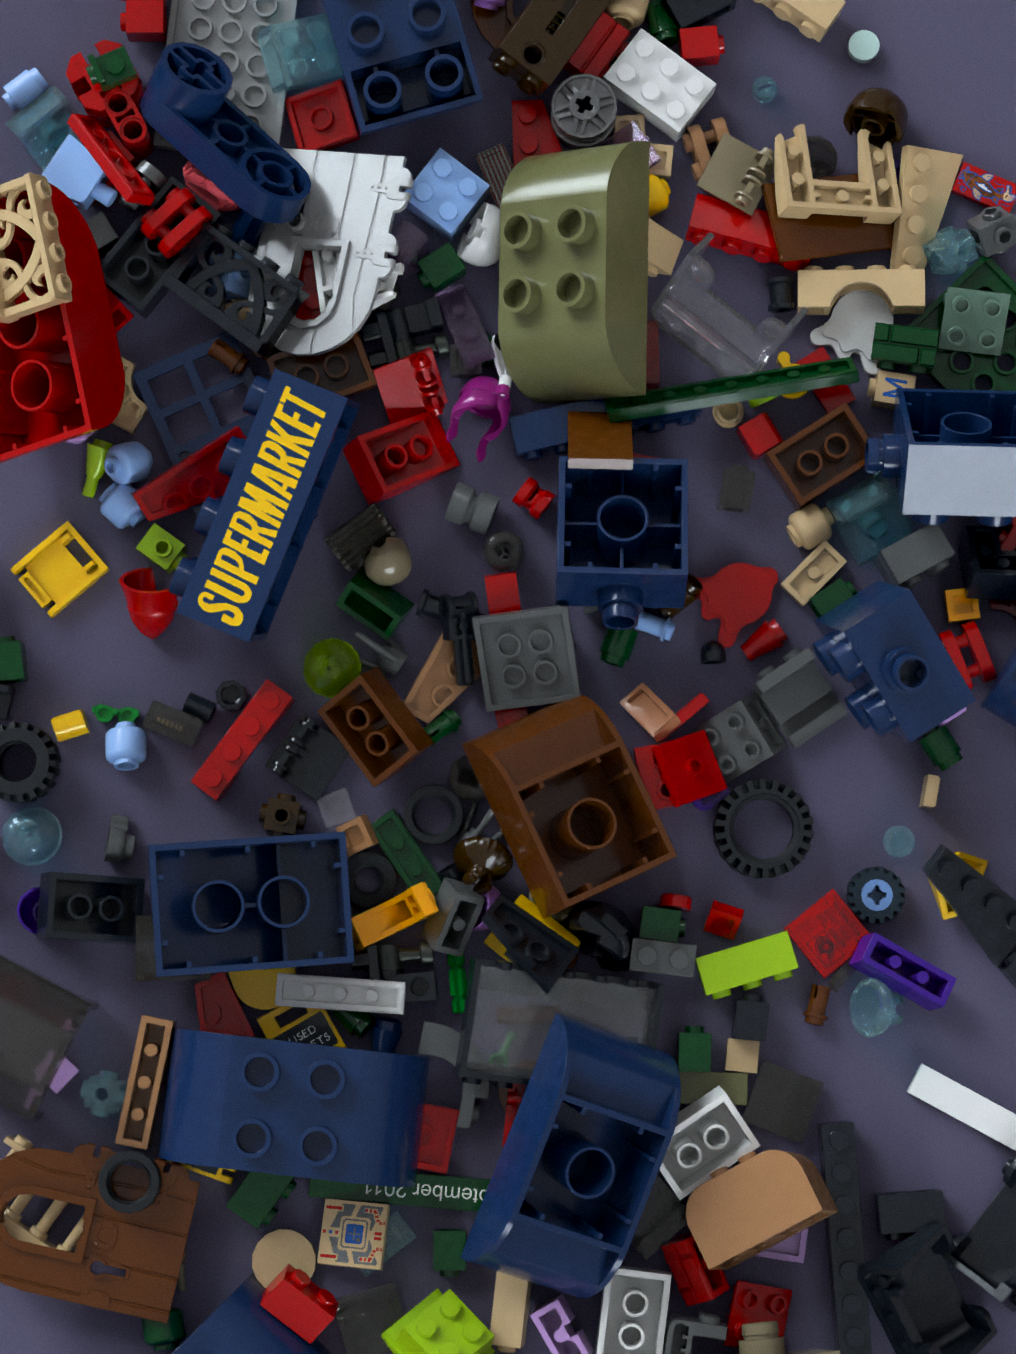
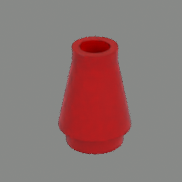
[740,618,789,662]

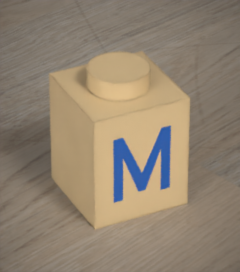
[866,370,916,410]

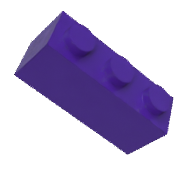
[848,932,957,1011]

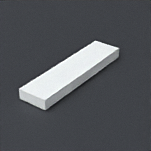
[275,973,406,1015]
[906,1064,1016,1151]

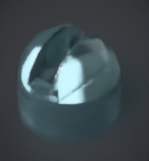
[752,76,777,103]

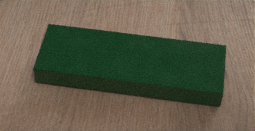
[371,809,442,896]

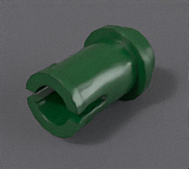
[423,709,462,747]

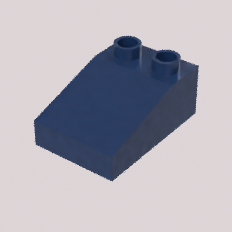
[148,832,354,977]

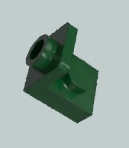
[85,46,138,92]

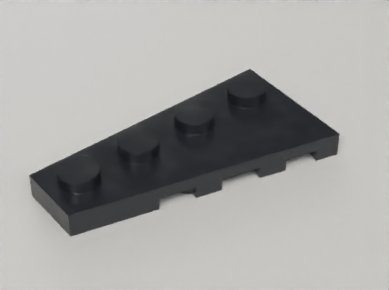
[922,844,1016,967]

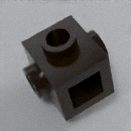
[259,793,307,837]

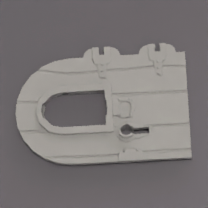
[248,148,414,356]

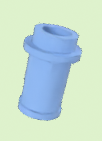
[634,610,676,642]

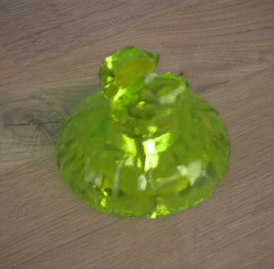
[303,638,361,698]

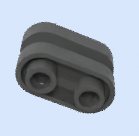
[117,160,168,212]

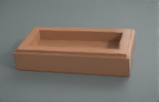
[619,682,681,743]

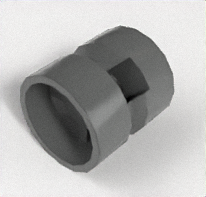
[444,482,500,536]

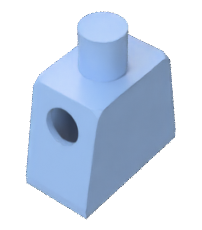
[42,134,118,210]

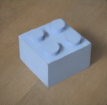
[405,148,490,243]

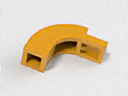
[351,882,439,952]

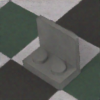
[693,693,788,783]

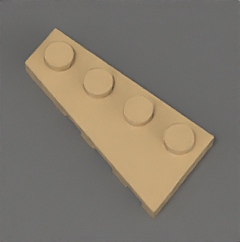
[890,145,963,269]

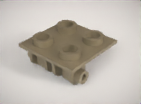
[696,133,774,216]

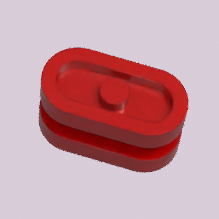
[140,187,213,258]
[937,620,997,689]

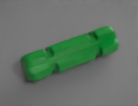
[447,952,467,1014]

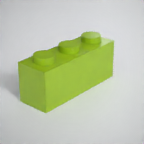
[695,931,799,1000]

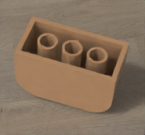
[686,1150,839,1270]

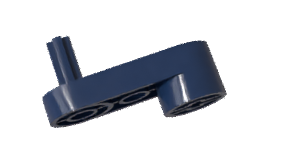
[139,42,311,246]

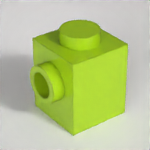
[136,523,188,574]

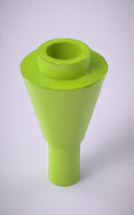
[82,438,113,498]

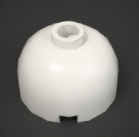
[457,202,500,267]

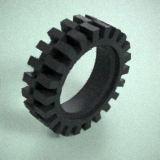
[713,779,814,879]

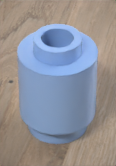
[2,67,50,113]

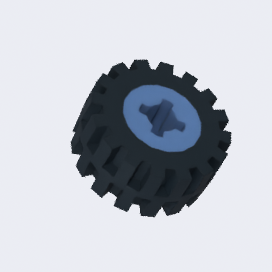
[846,867,905,924]

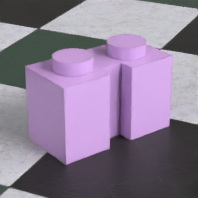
[530,1294,595,1354]

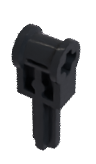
[439,591,479,686]

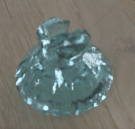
[2,806,63,865]
[849,977,904,1038]

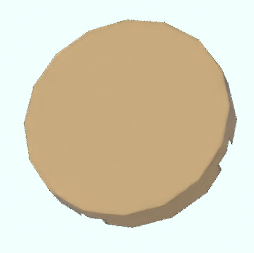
[252,1228,316,1288]

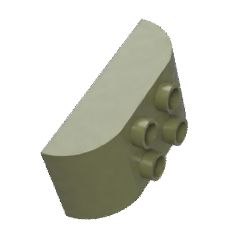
[498,141,650,404]

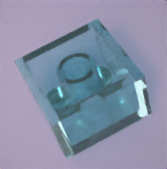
[256,13,343,94]

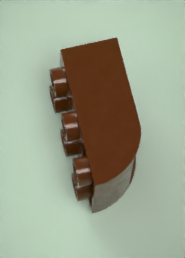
[461,695,677,919]

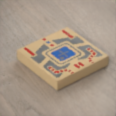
[317,1198,390,1271]

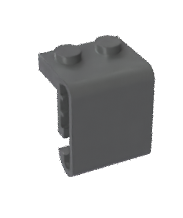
[752,647,847,750]
[662,1311,727,1354]

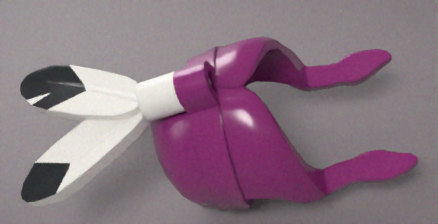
[446,334,512,463]

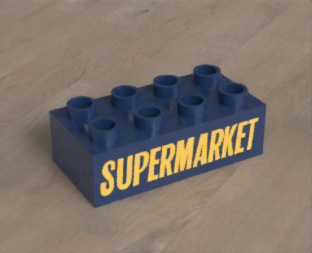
[169,369,361,642]

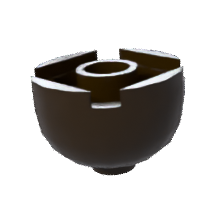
[843,88,908,149]

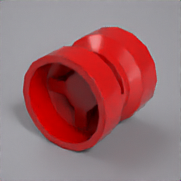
[512,477,556,520]

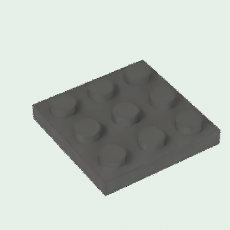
[472,604,582,712]

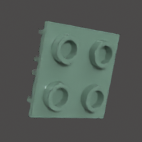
[938,287,1011,356]

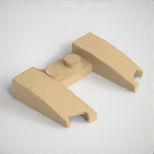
[774,124,902,225]

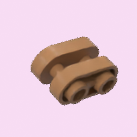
[682,117,730,182]

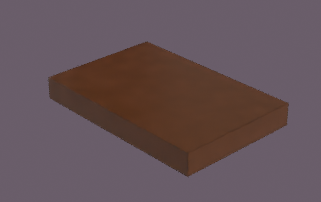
[567,411,633,470]

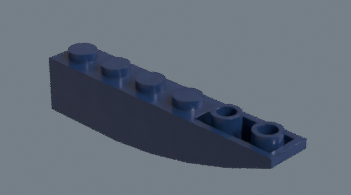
[508,399,702,462]

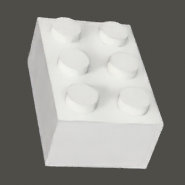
[603,28,716,142]
[659,1086,761,1200]
[595,1265,672,1354]

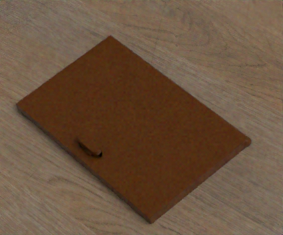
[761,174,894,262]

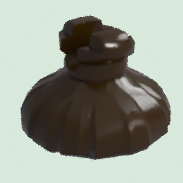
[453,836,513,895]

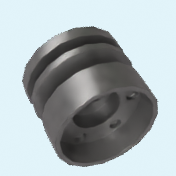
[550,74,617,150]

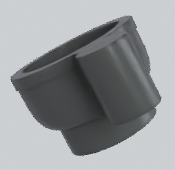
[103,814,135,863]

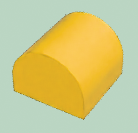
[51,708,90,742]

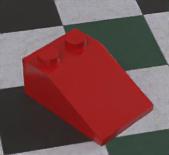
[342,411,460,506]

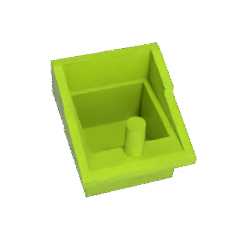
[381,1288,495,1354]

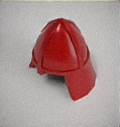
[119,567,178,639]

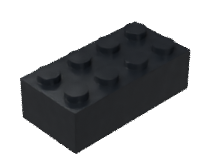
[101,176,224,319]

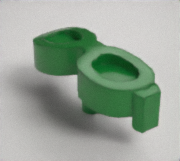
[92,704,140,723]

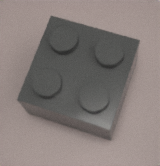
[873,525,955,589]

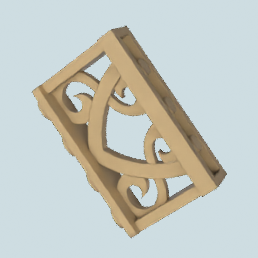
[0,172,73,324]

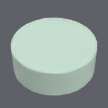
[847,30,880,63]

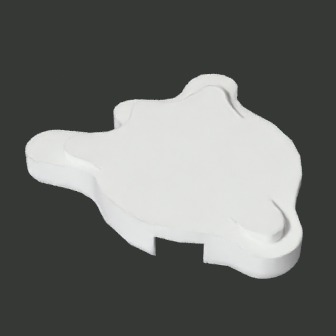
[809,291,894,375]

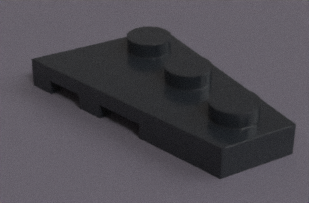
[482,894,580,995]

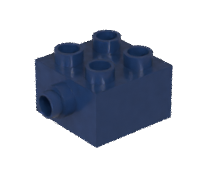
[865,388,1016,527]
[555,456,688,630]
[812,580,976,743]

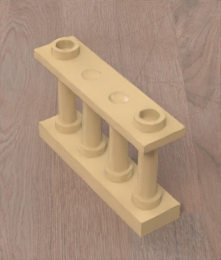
[3,1134,84,1253]

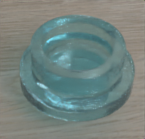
[883,825,915,857]

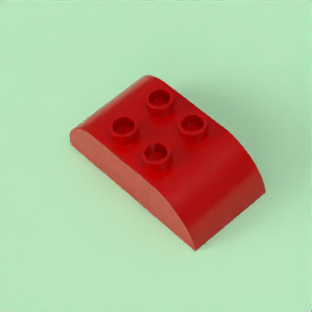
[0,183,125,464]

